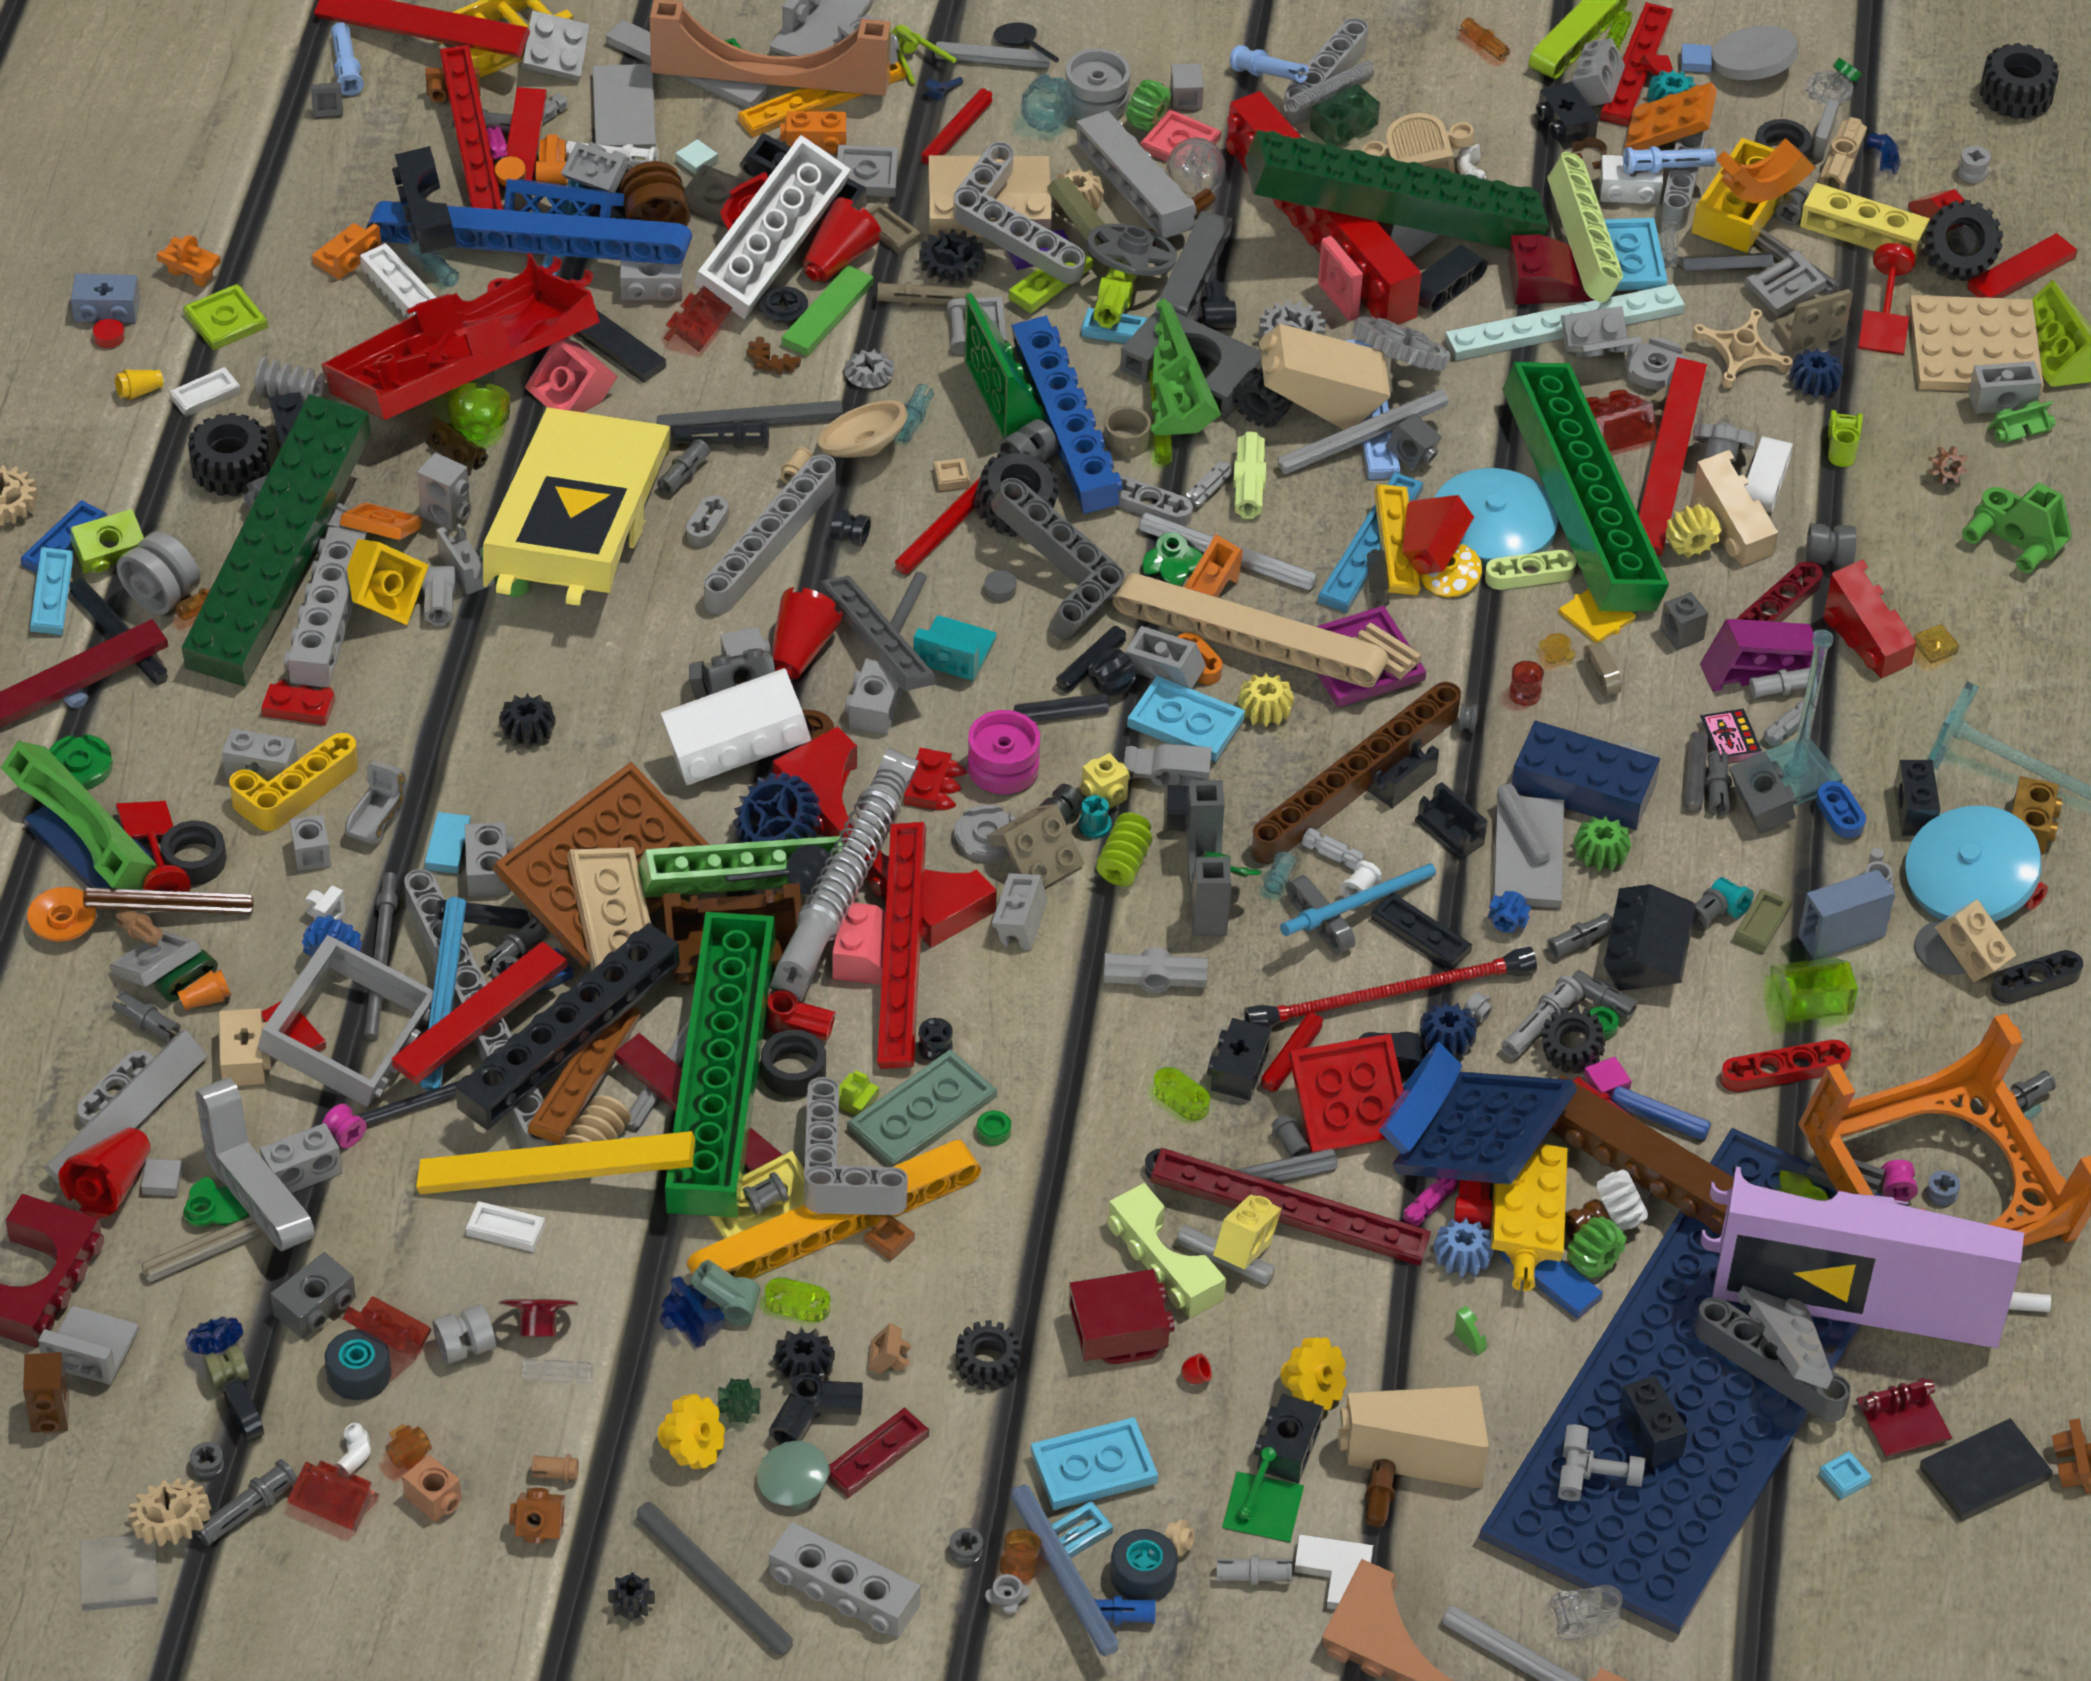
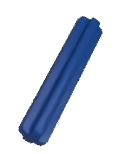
[1611,1086,1711,1140]

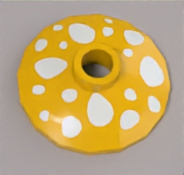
[1419,544,1482,598]

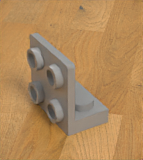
[561,142,635,192]
[1561,306,1642,357]
[38,1306,138,1385]

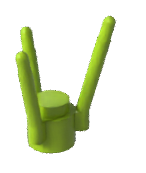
[891,25,957,86]

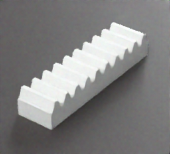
[360,243,437,318]

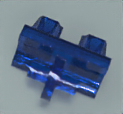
[660,1276,724,1348]

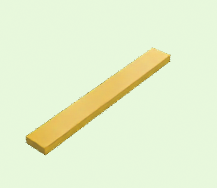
[416,1131,695,1194]

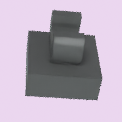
[311,83,343,117]

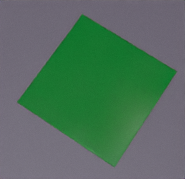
[1222,1471,1304,1542]

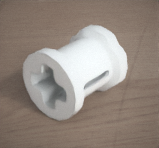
[1340,860,1382,898]

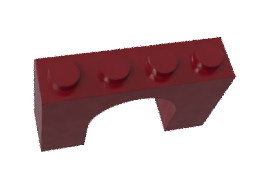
[0,1193,104,1348]

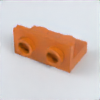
[312,223,381,280]

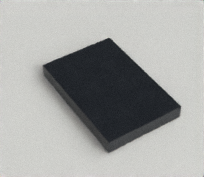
[1919,1418,2053,1521]

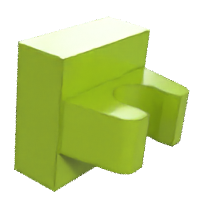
[839,1070,879,1116]

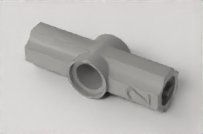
[1104,947,1208,993]

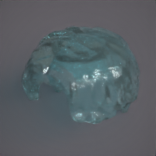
[1021,74,1074,132]

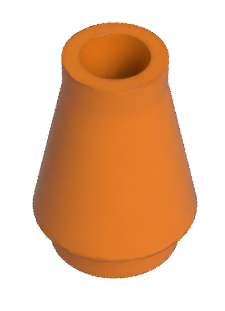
[178,970,232,1011]

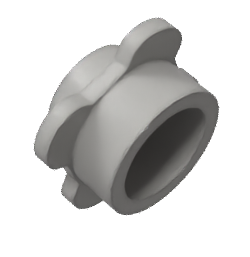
[985,1574,1030,1614]

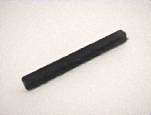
[69,577,168,684]

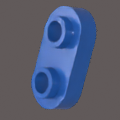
[1816,781,1866,838]

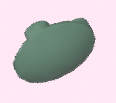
[757,1441,830,1510]

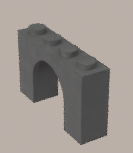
[1120,309,1262,419]
[1185,780,1231,936]

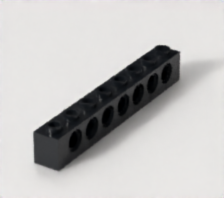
[455,922,680,1131]

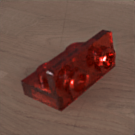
[664,285,733,352]
[342,1296,432,1360]
[287,1460,379,1532]

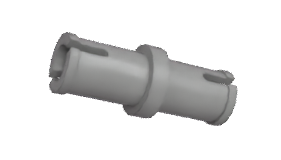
[1749,666,1818,699]
[1217,1555,1292,1585]

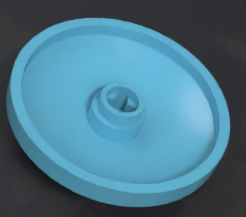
[1434,468,1558,567]
[1905,806,2042,922]

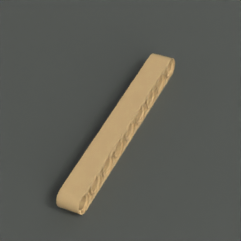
[1112,573,1389,687]

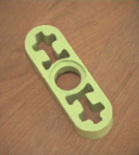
[1485,550,1577,590]

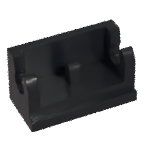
[1368,739,1439,809]
[1415,782,1488,860]

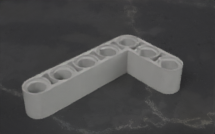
[953,141,1085,284]
[195,1077,315,1251]
[804,1077,908,1215]

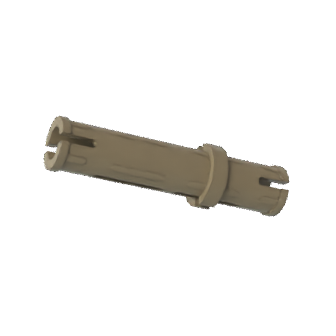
[877,282,970,306]

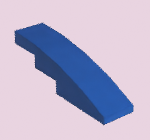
[1378,1042,1463,1155]

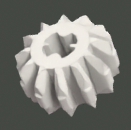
[1596,1169,1648,1231]

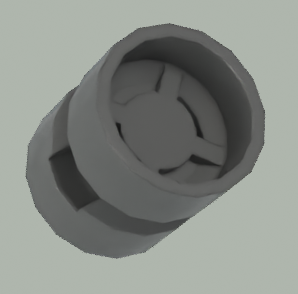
[999,419,1058,462]
[1806,523,1856,566]

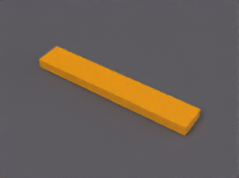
[738,62,906,138]

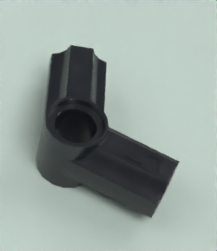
[769,1372,863,1445]

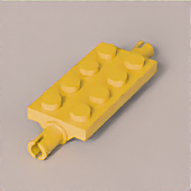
[1491,1143,1568,1292]

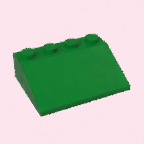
[964,293,1045,439]

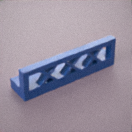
[504,179,624,218]

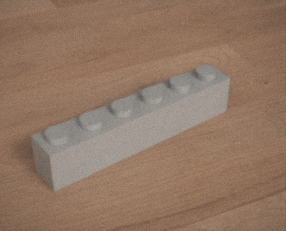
[1076,110,1196,238]

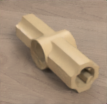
[1818,117,1867,191]

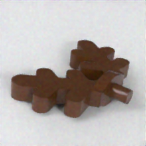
[746,336,801,375]

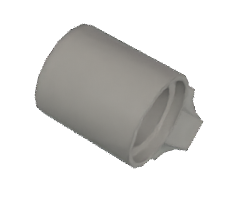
[422,566,456,626]

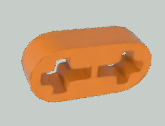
[1177,633,1222,685]

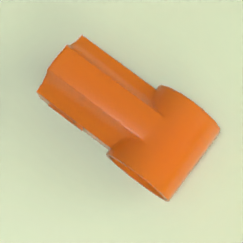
[536,134,567,185]

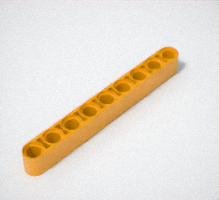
[686,1140,982,1279]

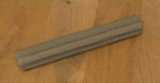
[142,1216,264,1282]

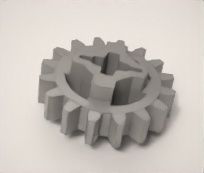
[1259,300,1326,337]

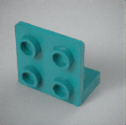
[913,615,996,681]

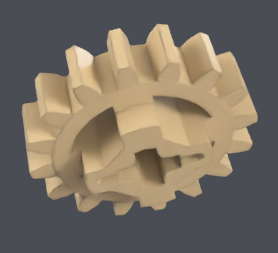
[0,465,38,526]
[128,1478,211,1546]

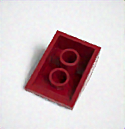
[1508,235,1595,304]

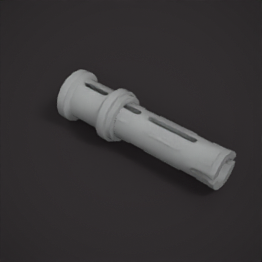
[1501,975,1583,1059]

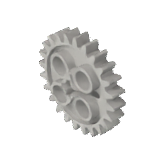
[1352,316,1451,371]

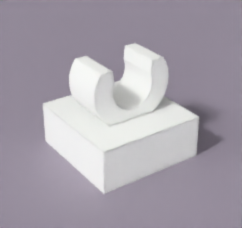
[305,886,346,920]

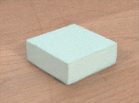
[676,139,718,175]

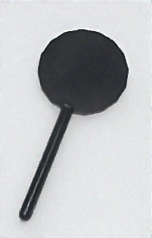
[993,22,1059,63]
[725,845,831,895]

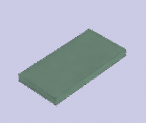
[847,1049,997,1167]

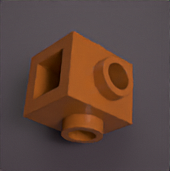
[509,1487,565,1543]

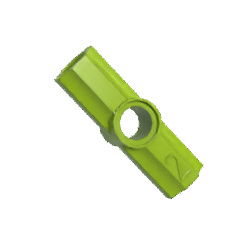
[1093,260,1137,329]

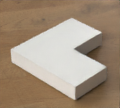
[1294,1535,1373,1610]

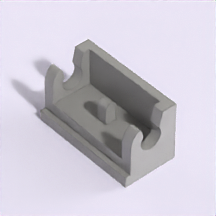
[436,524,495,595]
[992,873,1047,950]

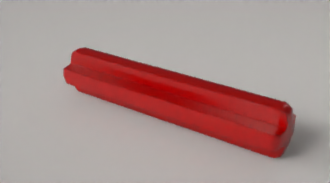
[1261,1012,1323,1092]

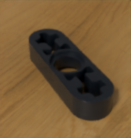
[1991,950,2083,1004]

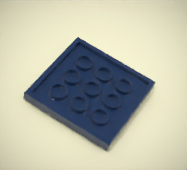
[1392,1071,1577,1184]

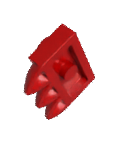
[261,678,335,726]
[904,747,967,811]

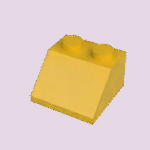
[347,539,429,625]

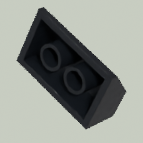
[1604,884,1696,991]

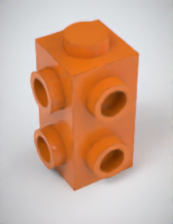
[780,111,846,154]

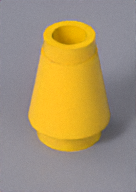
[114,369,164,400]

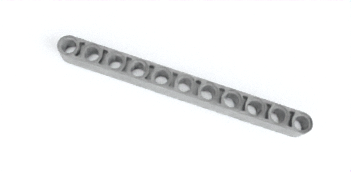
[404,869,557,1148]

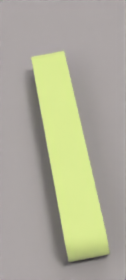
[1548,152,1623,303]

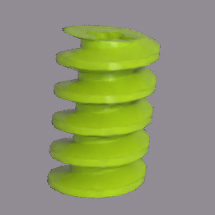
[1096,813,1153,887]

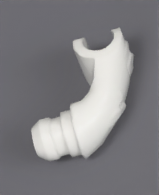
[1457,144,1486,179]

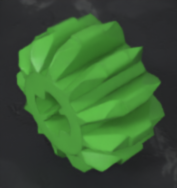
[1126,79,1171,132]
[1573,815,1631,872]
[1567,1216,1626,1279]

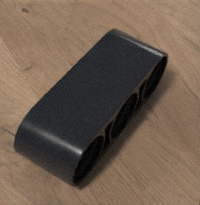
[1418,245,1488,313]

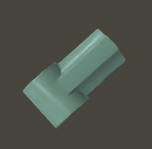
[690,1259,761,1325]

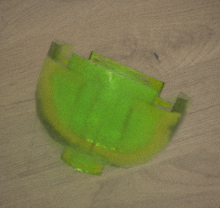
[447,383,511,441]

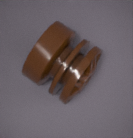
[619,161,690,226]

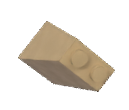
[1259,323,1391,430]
[1338,1386,1489,1489]

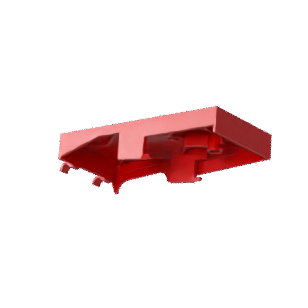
[321,253,600,420]

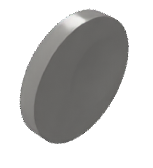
[1712,26,1798,80]

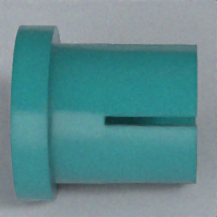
[1078,795,1112,839]
[1711,877,1754,919]

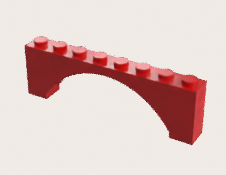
[773,726,997,948]

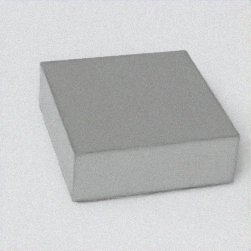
[141,1159,183,1196]

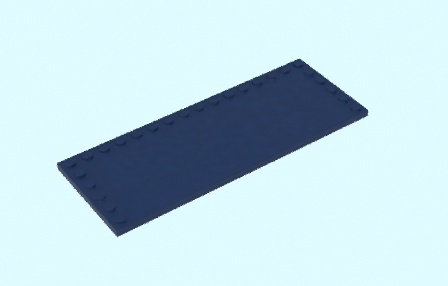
[1479,1128,1886,1635]

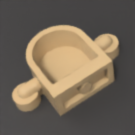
[1362,113,1475,173]

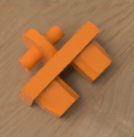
[157,235,221,287]

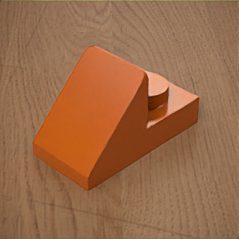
[1184,534,1243,598]

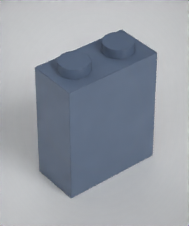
[1798,870,1895,960]

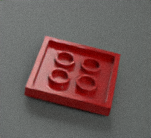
[1288,1033,1404,1153]

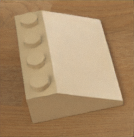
[929,156,1051,237]

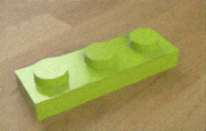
[1008,254,1093,314]

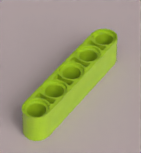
[1528,0,1628,80]

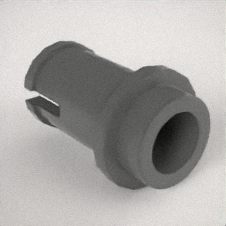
[1271,1115,1310,1157]

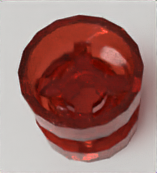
[1509,660,1544,706]

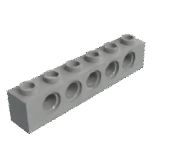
[284,527,368,688]

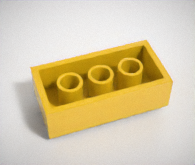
[1691,137,1784,253]

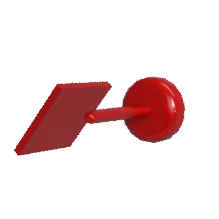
[1858,243,1916,355]
[116,800,191,892]

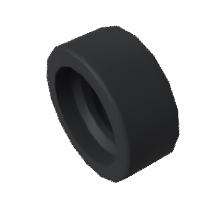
[1755,119,1812,159]
[160,820,227,885]
[761,1030,826,1096]

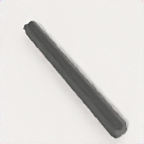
[656,400,843,433]
[637,1501,793,1655]

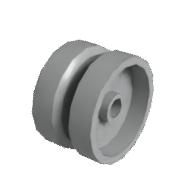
[1064,48,1131,119]
[116,531,201,615]

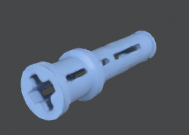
[331,23,364,96]
[1229,45,1309,83]
[1623,146,1716,174]

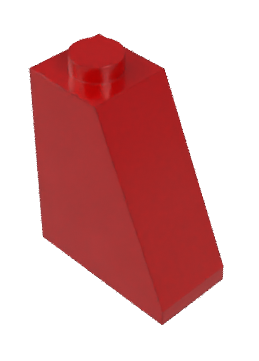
[1403,495,1474,574]

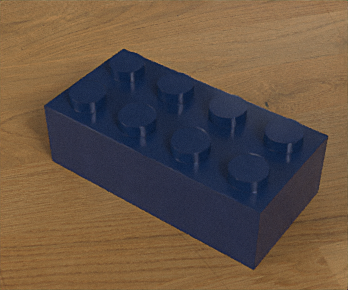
[1512,720,1661,830]

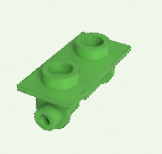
[1987,401,2056,443]

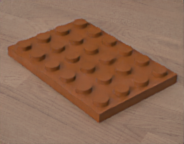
[491,762,710,968]

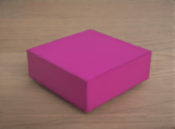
[1584,1057,1632,1096]

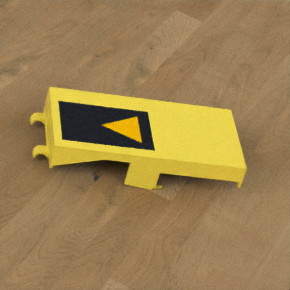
[483,407,670,606]

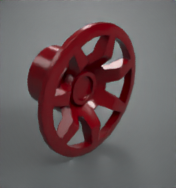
[499,1298,578,1337]

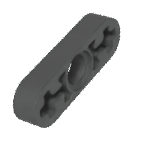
[1286,875,1355,954]

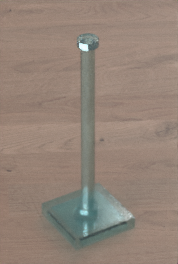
[1754,630,1843,806]
[1928,681,2091,801]

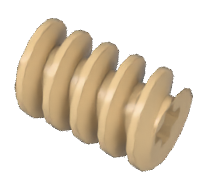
[560,1095,631,1145]

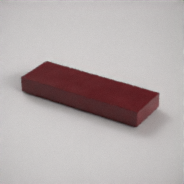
[827,1407,929,1499]

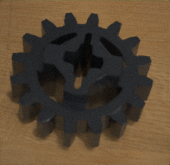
[919,229,985,285]

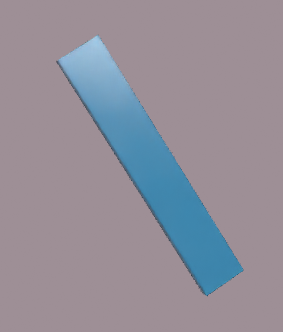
[1318,472,1424,613]

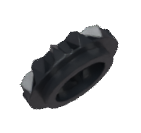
[759,286,808,325]

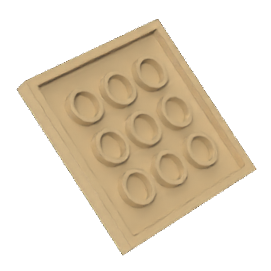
[1909,295,2044,394]

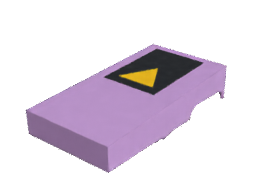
[1700,1167,2024,1348]

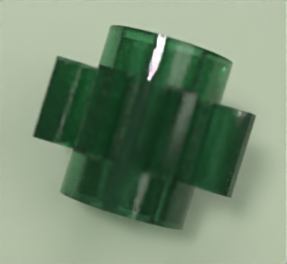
[717,1378,761,1423]

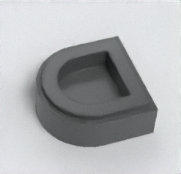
[689,661,708,699]

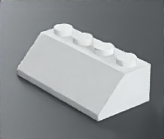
[660,668,811,785]

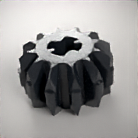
[499,692,556,748]
[773,1326,835,1384]

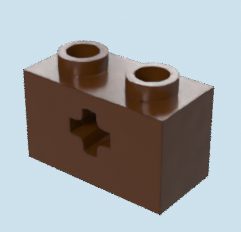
[23,1352,69,1433]

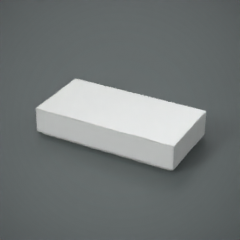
[170,367,241,417]
[466,1201,546,1253]

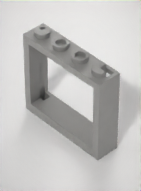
[257,935,434,1107]

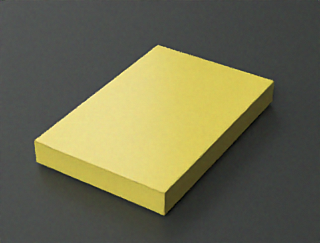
[708,1151,805,1239]

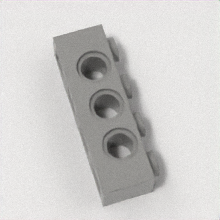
[769,1522,921,1639]

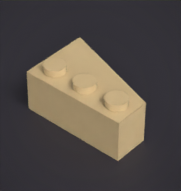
[1690,449,1778,567]

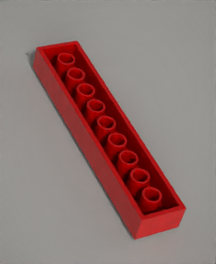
[1225,91,1422,325]

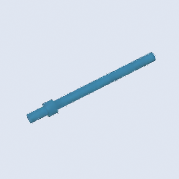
[1280,863,1436,936]

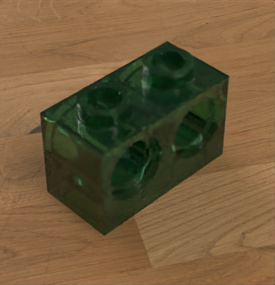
[1310,84,1380,146]

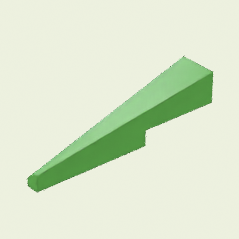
[1151,298,1221,436]

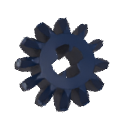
[1789,348,1843,399]
[1419,1001,1477,1056]

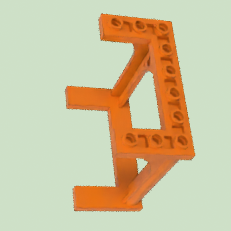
[1798,1013,2091,1247]

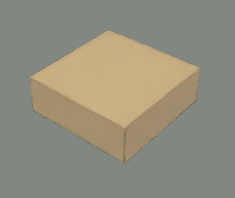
[933,458,970,492]

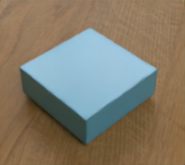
[1819,1451,1872,1500]

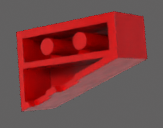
[1823,559,1917,679]

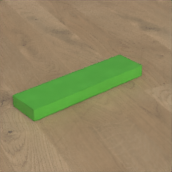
[782,265,874,356]

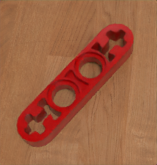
[1720,1039,1851,1092]

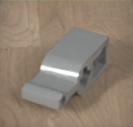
[1124,744,1212,788]

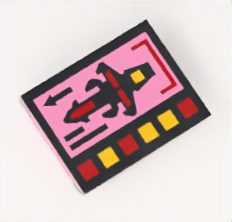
[1700,708,1762,763]

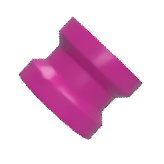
[322,1104,367,1148]
[1881,1160,1918,1202]

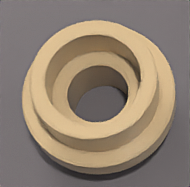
[1165,1519,1194,1557]

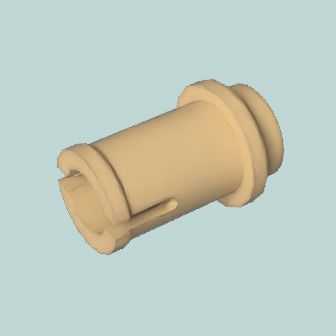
[780,447,812,484]

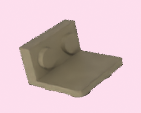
[1774,289,1853,353]
[986,804,1084,887]

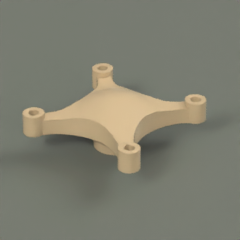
[1692,309,1792,389]

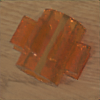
[385,1424,432,1470]

